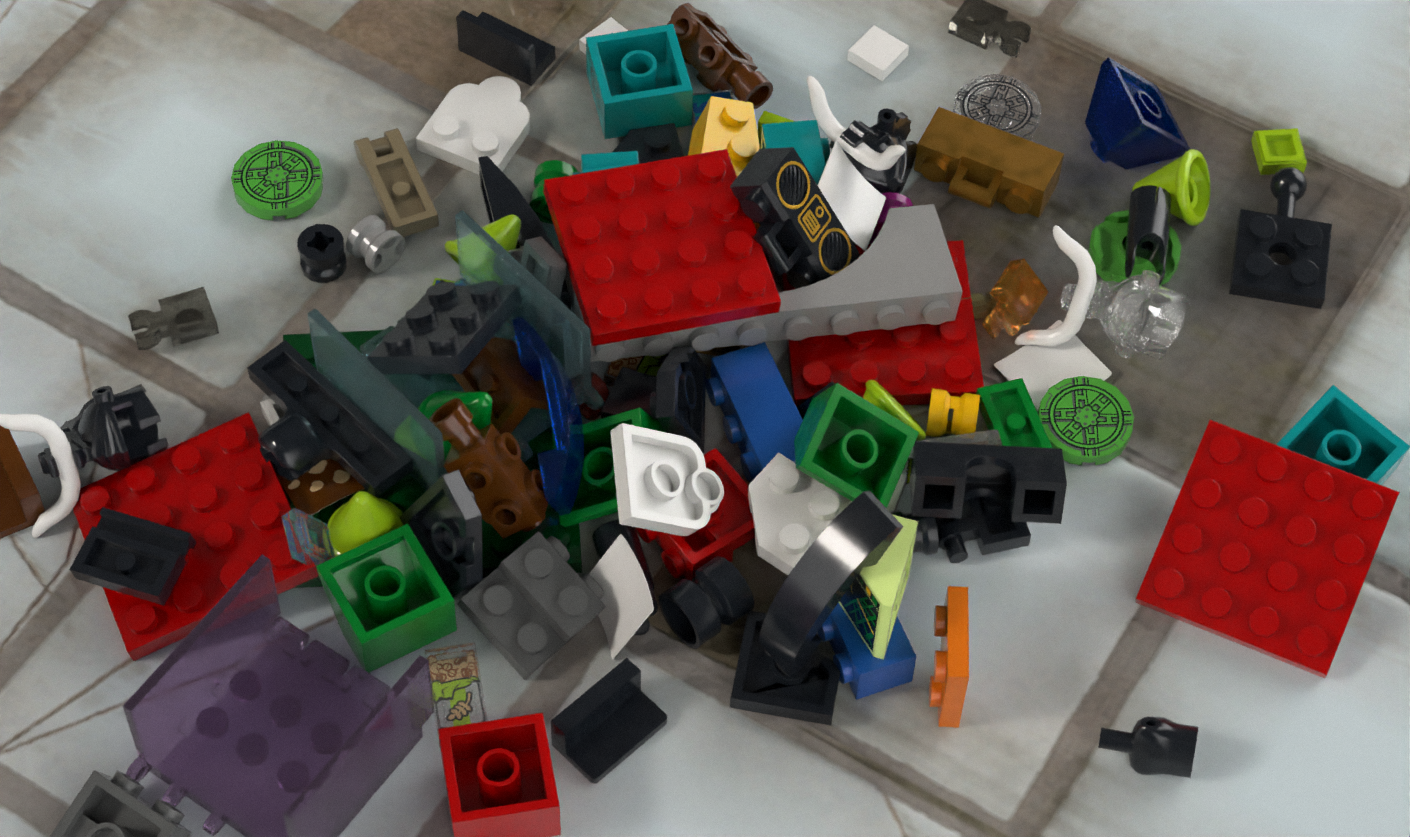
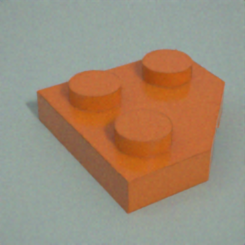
[929,586,969,728]

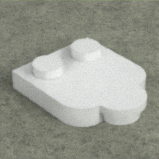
[416,76,530,175]
[610,423,724,536]

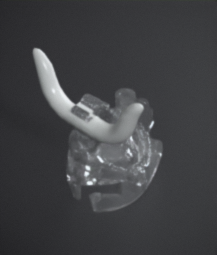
[1015,225,1191,360]

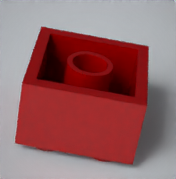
[438,712,561,837]

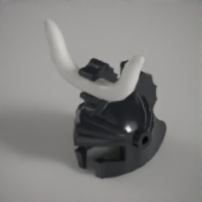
[807,76,917,194]
[0,384,168,538]

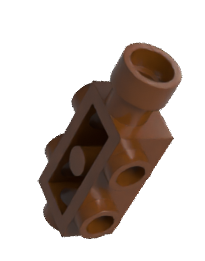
[667,3,773,109]
[428,398,551,539]

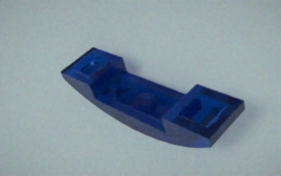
[513,317,584,516]

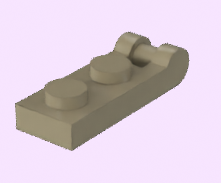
[354,128,439,237]

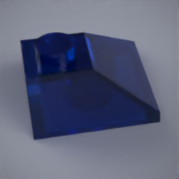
[1085,57,1190,170]

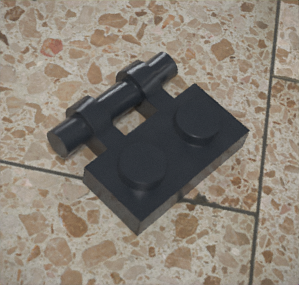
[934,497,1031,563]

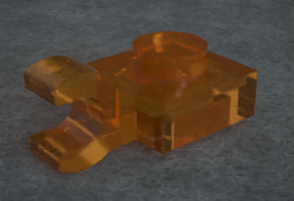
[982,258,1049,339]

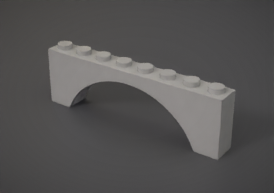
[564,204,963,363]

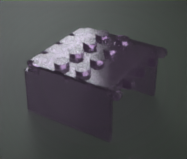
[123,555,435,837]

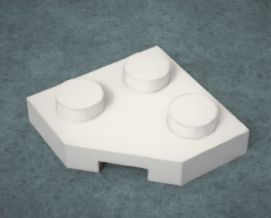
[748,452,852,575]

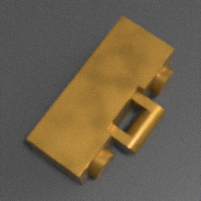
[914,107,1064,218]

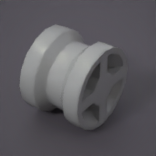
[346,215,405,273]

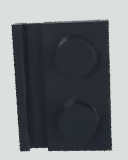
[69,507,196,606]

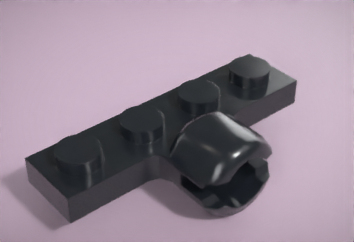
[247,340,414,497]

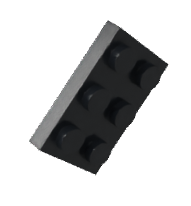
[368,281,523,374]

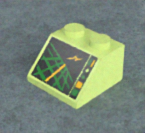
[838,515,918,660]

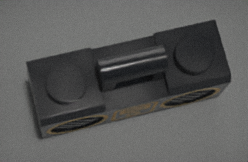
[730,147,861,289]

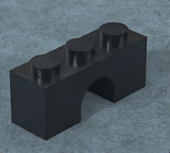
[910,441,1067,524]

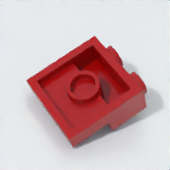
[635,448,755,581]

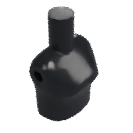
[1098,716,1199,778]

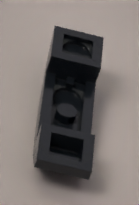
[758,491,903,677]

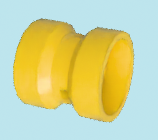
[926,388,980,442]

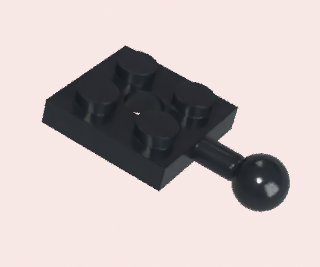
[1229,167,1332,309]

